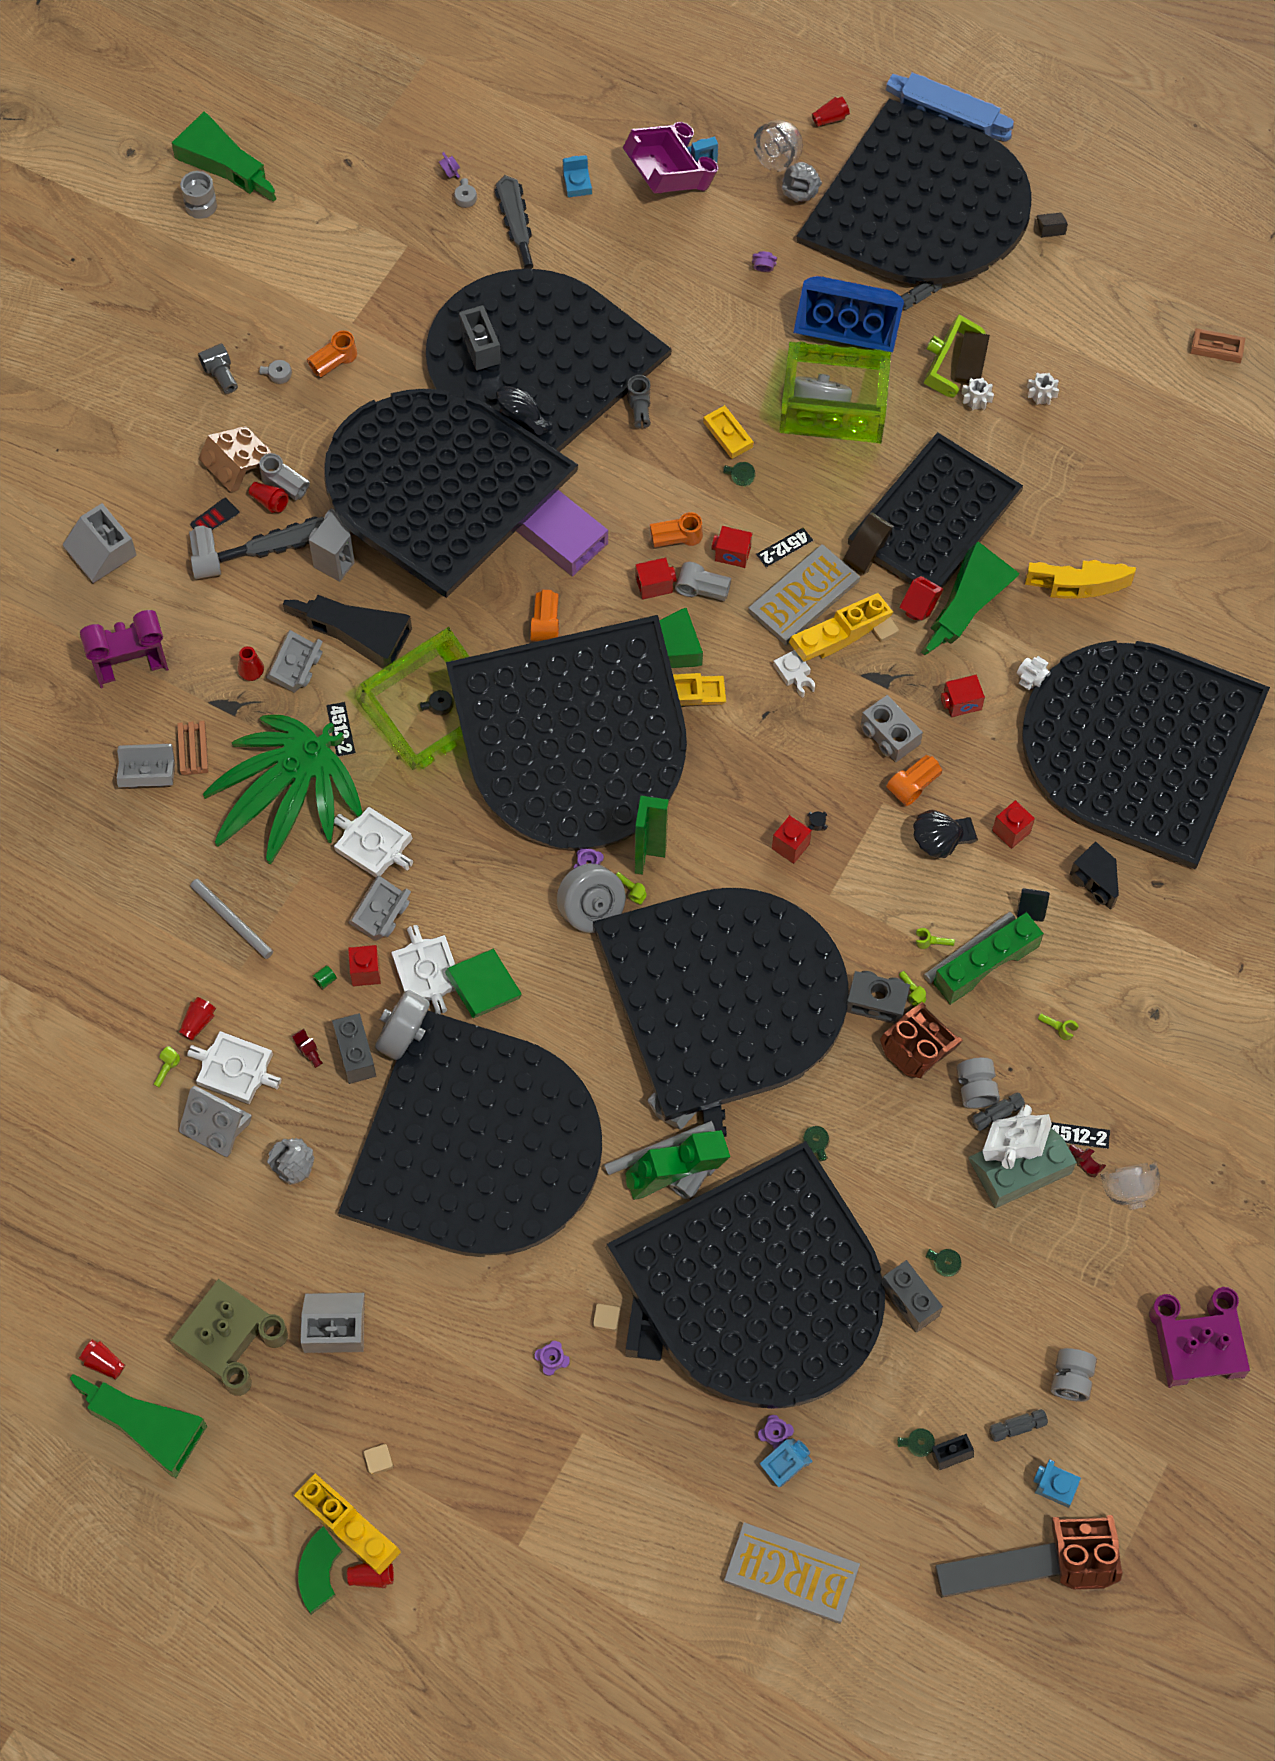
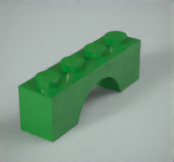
[934,912,1044,1005]

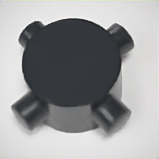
[807,811,828,831]

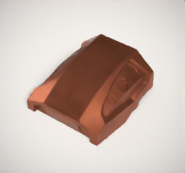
[880,1002,963,1079]
[1052,1515,1123,1590]

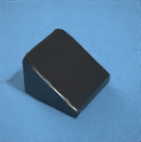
[1037,212,1068,237]
[1017,888,1050,922]

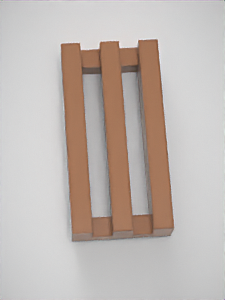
[1190,328,1246,363]
[177,720,209,775]

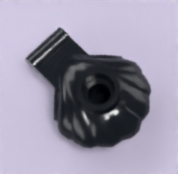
[496,386,553,435]
[913,810,978,858]

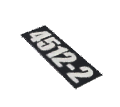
[756,527,814,567]
[326,702,356,757]
[1051,1122,1110,1149]

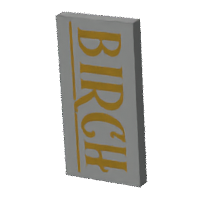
[748,544,860,645]
[724,1523,860,1624]

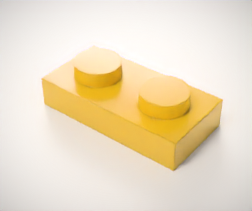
[703,405,754,459]

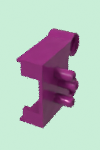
[623,122,719,193]
[80,610,169,688]
[1149,1287,1250,1388]

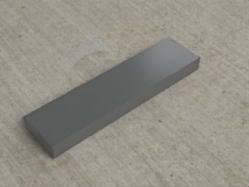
[935,1543,1060,1598]

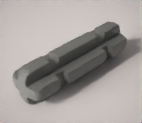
[901,281,942,310]
[972,1092,1025,1131]
[989,1409,1048,1442]

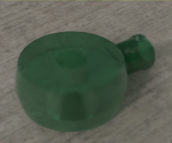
[723,462,756,486]
[802,1126,830,1162]
[926,1249,962,1277]
[897,1428,935,1457]

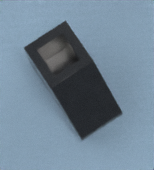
[1070,841,1119,910]

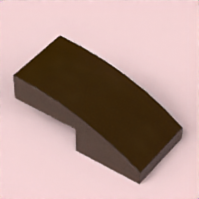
[955,330,990,383]
[843,512,893,575]

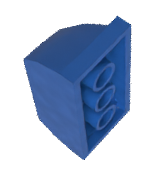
[793,276,904,353]

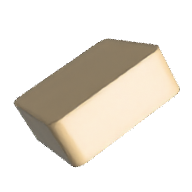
[872,617,899,643]
[593,1304,620,1332]
[364,1444,393,1475]

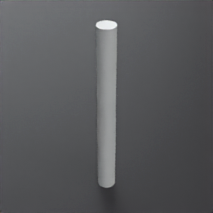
[190,879,273,959]
[923,912,1016,984]
[605,1121,716,1175]

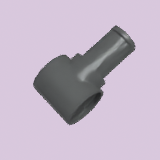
[198,343,238,394]
[627,375,651,428]

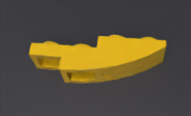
[1025,560,1136,599]
[789,593,893,662]
[673,673,726,706]
[294,1473,401,1575]

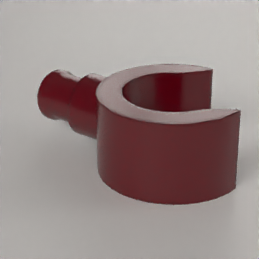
[292,1029,323,1068]
[1069,1144,1106,1177]

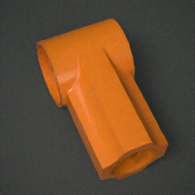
[307,330,357,378]
[650,512,703,548]
[531,590,559,642]
[886,754,942,807]

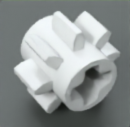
[1027,373,1059,405]
[961,378,994,410]
[1017,656,1051,690]

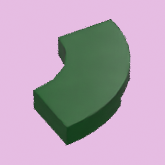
[298,1526,342,1615]

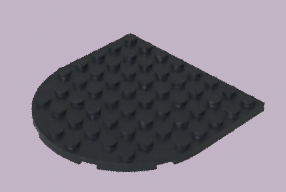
[797,98,1032,285]
[426,269,672,452]
[324,389,578,598]
[446,615,687,850]
[1022,640,1270,869]
[593,888,849,1121]
[338,1011,602,1257]
[606,1141,885,1409]

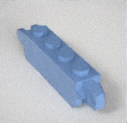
[886,72,1014,142]

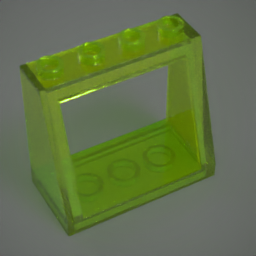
[779,342,891,444]
[355,627,470,770]

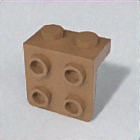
[199,427,272,492]

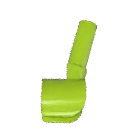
[616,872,647,905]
[916,928,955,949]
[899,971,926,1007]
[1038,1014,1079,1040]
[153,1046,180,1088]

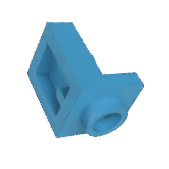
[687,136,718,163]
[563,155,592,198]
[760,1438,813,1487]
[1033,1459,1081,1508]

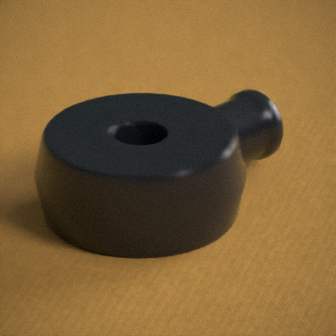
[420,690,454,715]

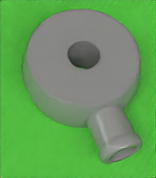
[454,178,477,208]
[260,360,292,384]

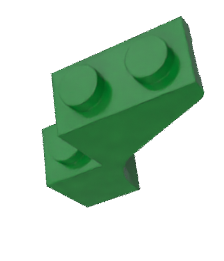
[625,1130,731,1200]

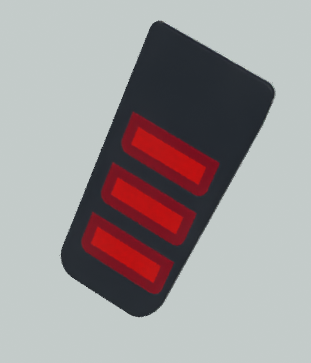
[190,498,240,530]

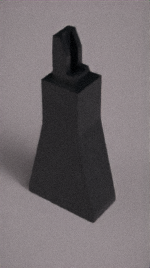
[283,595,412,672]

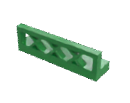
[635,796,669,875]

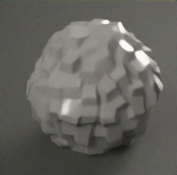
[782,162,822,202]
[267,1138,315,1185]

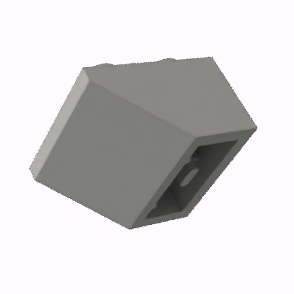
[63,503,137,583]
[309,508,355,582]
[301,1293,365,1353]

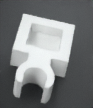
[773,650,815,697]

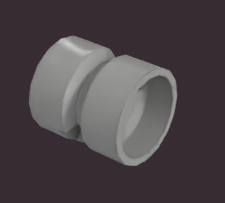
[180,171,217,219]
[956,1058,1000,1109]
[1051,1348,1097,1402]

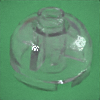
[754,120,803,172]
[1100,1162,1160,1210]

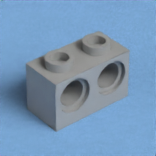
[861,695,923,762]

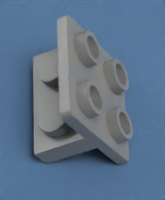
[179,1086,252,1157]

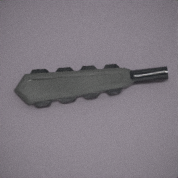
[494,175,534,269]
[218,516,324,563]

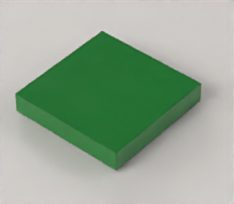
[445,948,522,1019]

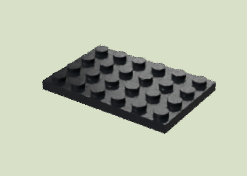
[847,432,1023,588]

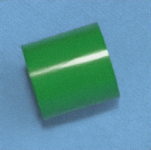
[312,965,337,990]

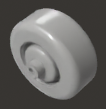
[788,374,852,417]
[557,864,626,933]
[375,990,430,1060]

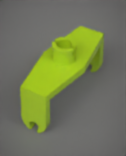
[923,315,986,397]

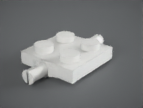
[334,807,413,877]
[391,925,456,1014]
[188,1031,282,1104]
[983,1105,1052,1169]

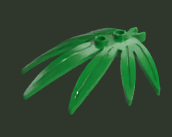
[203,714,363,864]

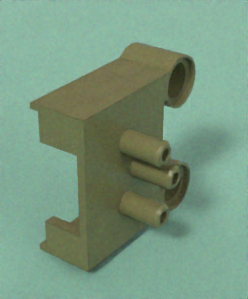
[170,1279,288,1396]

